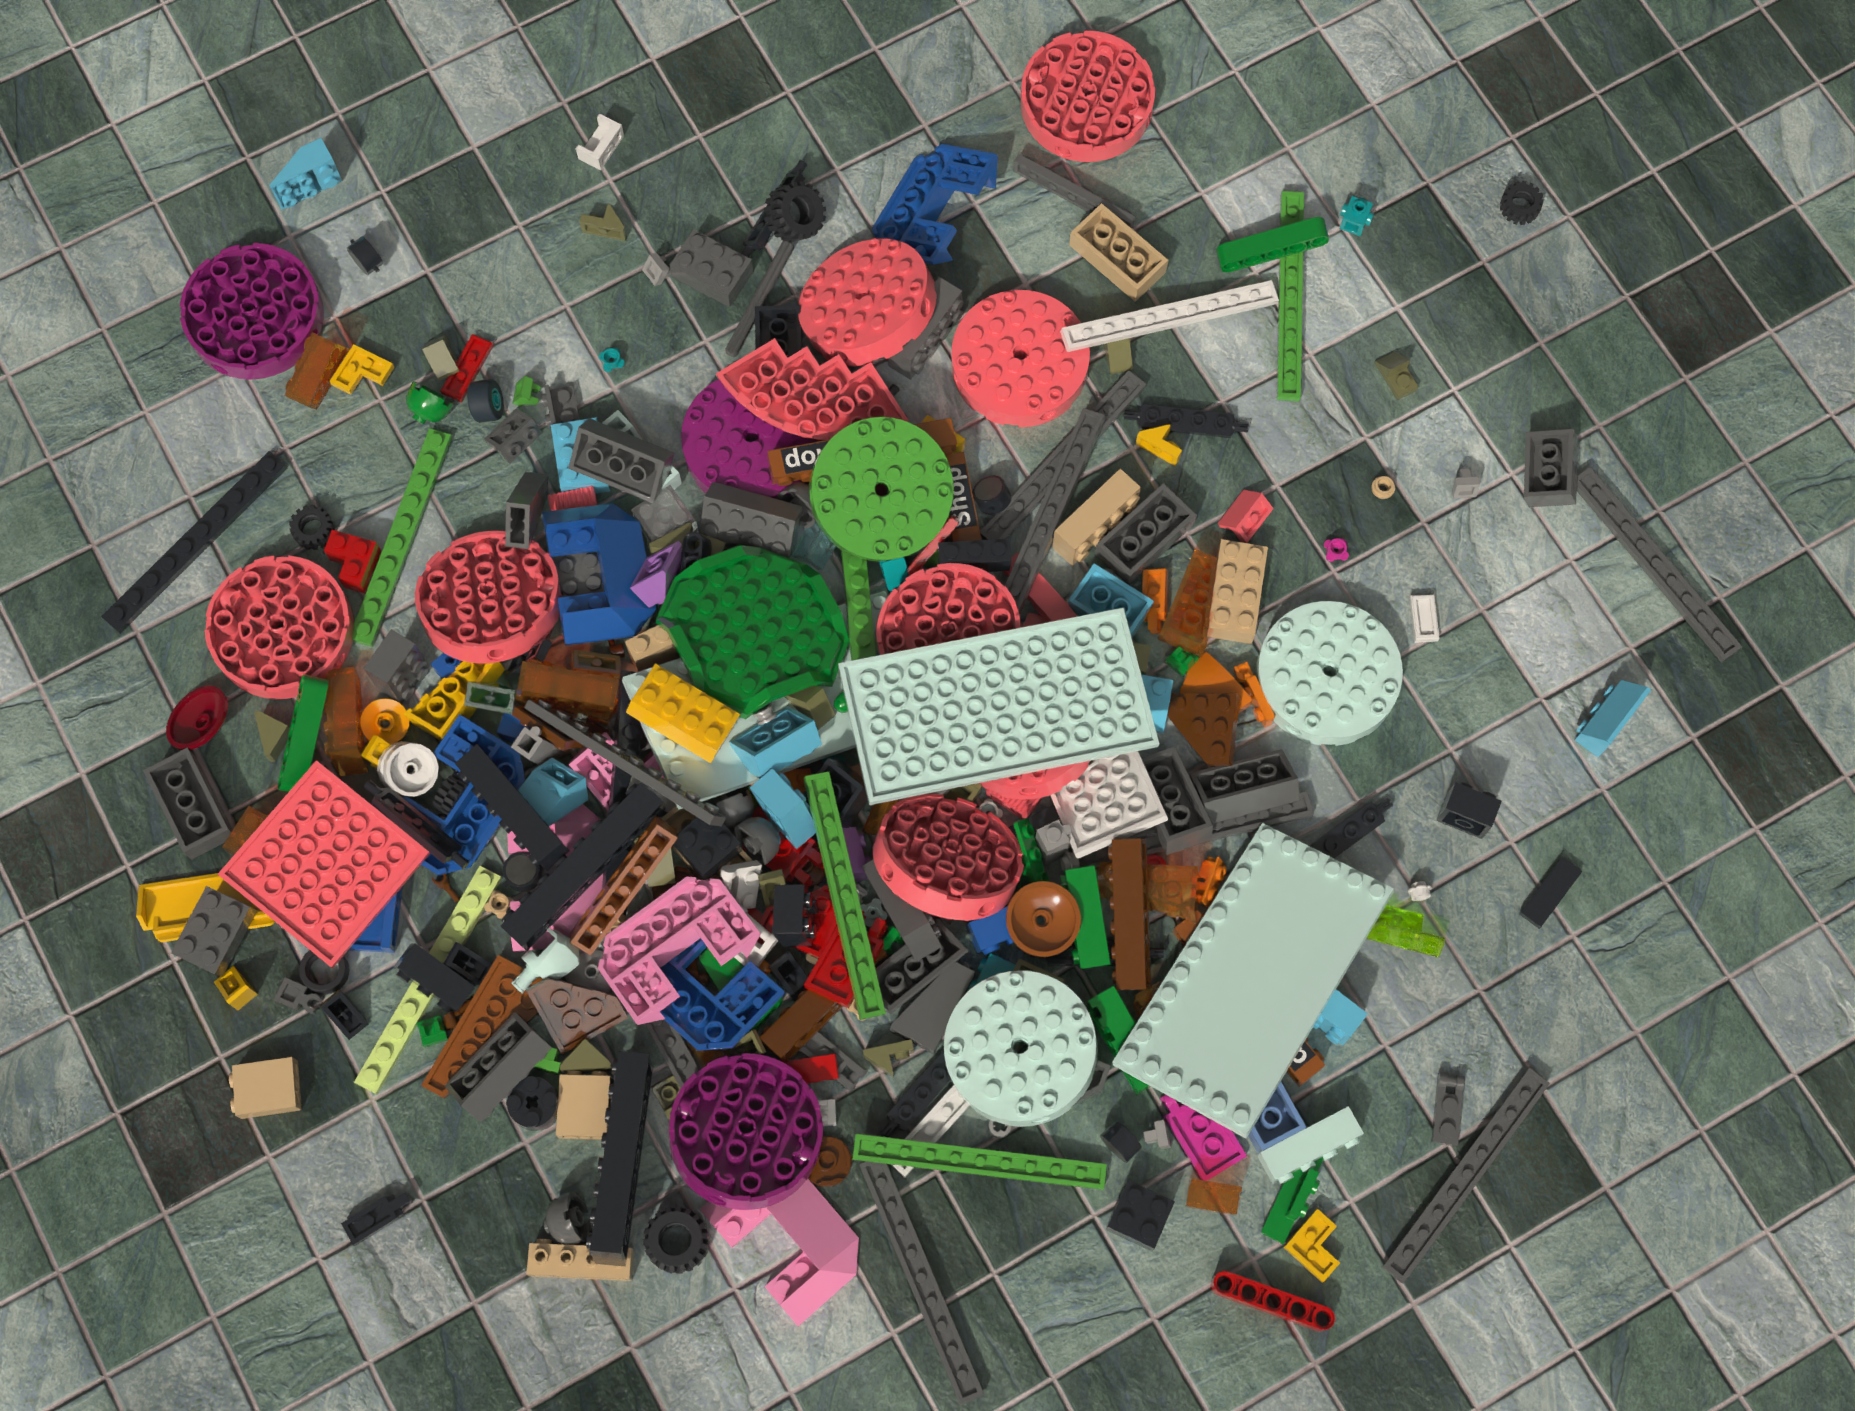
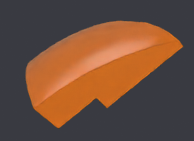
[1179,652,1253,748]

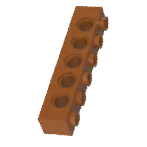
[570,816,678,956]

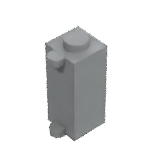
[511,726,563,765]
[1035,820,1072,865]

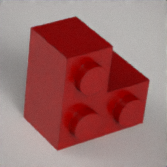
[324,530,382,594]

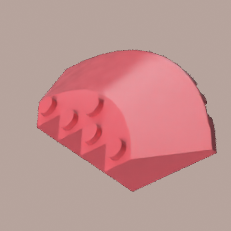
[716,338,909,441]

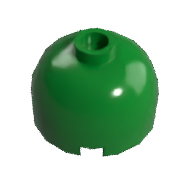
[406,381,454,424]

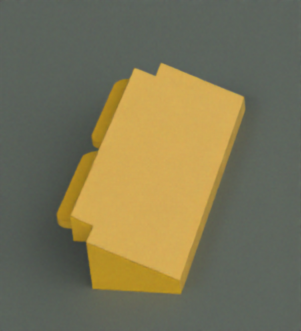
[136,873,275,942]

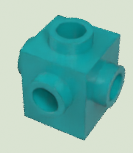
[1339,196,1374,236]

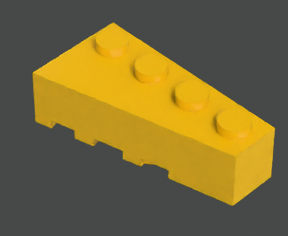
[403,661,505,741]

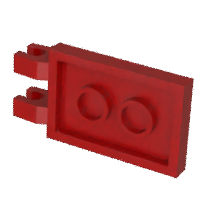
[742,805,824,889]
[804,910,888,1009]

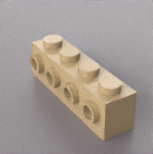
[526,1239,634,1281]

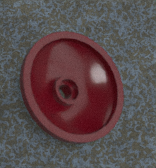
[166,686,228,750]

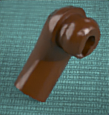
[686,959,710,985]

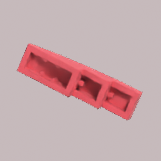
[1002,553,1078,622]

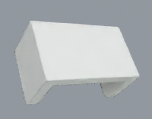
[576,114,624,170]

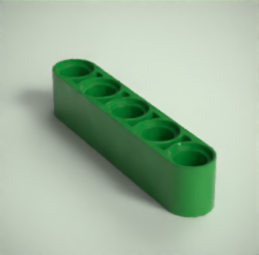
[1216,217,1329,273]
[278,674,328,792]

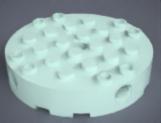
[1256,601,1403,746]
[944,971,1098,1127]

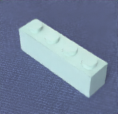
[1257,1106,1364,1184]

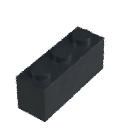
[937,539,1011,572]
[393,943,475,1012]

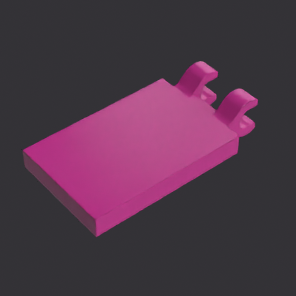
[1160,1095,1247,1183]

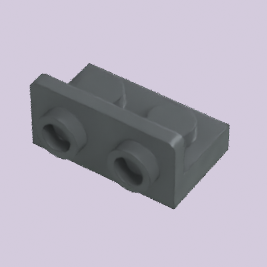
[541,385,580,428]
[484,408,542,463]

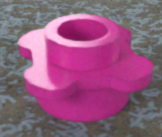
[1324,538,1349,562]

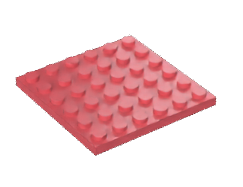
[218,760,430,968]

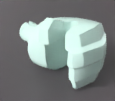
[511,928,580,994]

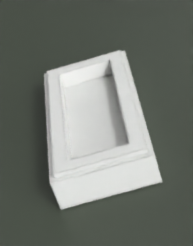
[1409,594,1439,643]

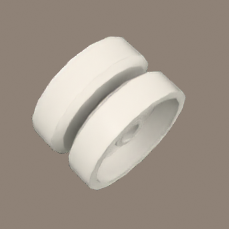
[377,741,439,797]

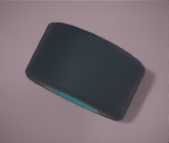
[467,379,504,423]

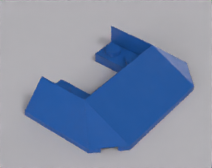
[872,144,998,264]
[542,503,656,646]
[394,714,526,875]
[660,938,785,1051]

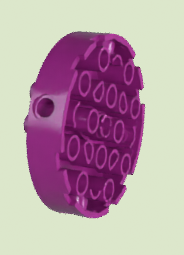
[180,243,324,380]
[681,379,822,500]
[669,1053,823,1210]

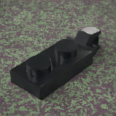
[341,1192,413,1246]

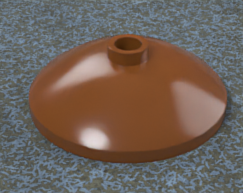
[1006,881,1081,957]

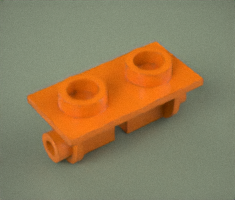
[1191,856,1226,909]

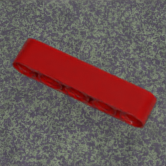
[1211,1271,1335,1332]

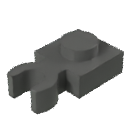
[273,977,322,1014]

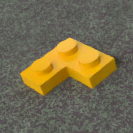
[330,344,395,395]
[1283,1209,1340,1283]

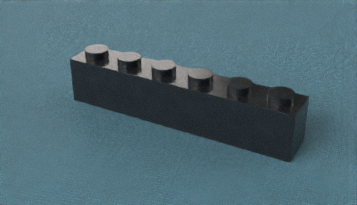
[455,744,570,871]

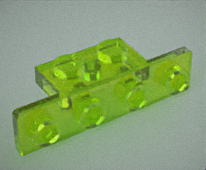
[1366,905,1445,957]

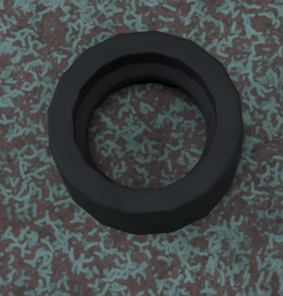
[299,950,350,995]

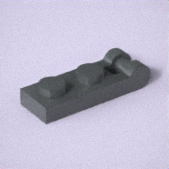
[800,1032,867,1092]
[1431,1072,1465,1147]

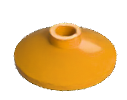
[360,699,409,745]

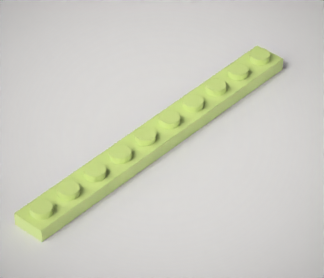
[354,866,502,1095]

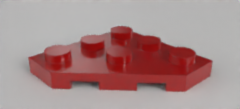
[759,884,837,959]

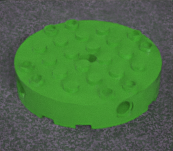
[809,417,954,561]

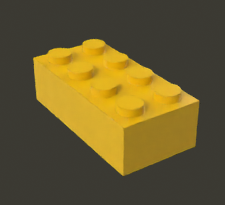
[626,663,740,763]

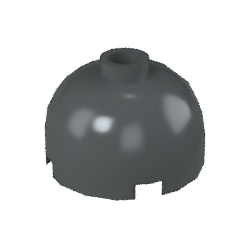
[776,481,816,529]
[712,789,754,833]
[733,817,780,866]
[544,1192,591,1245]

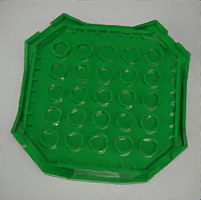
[656,545,849,719]

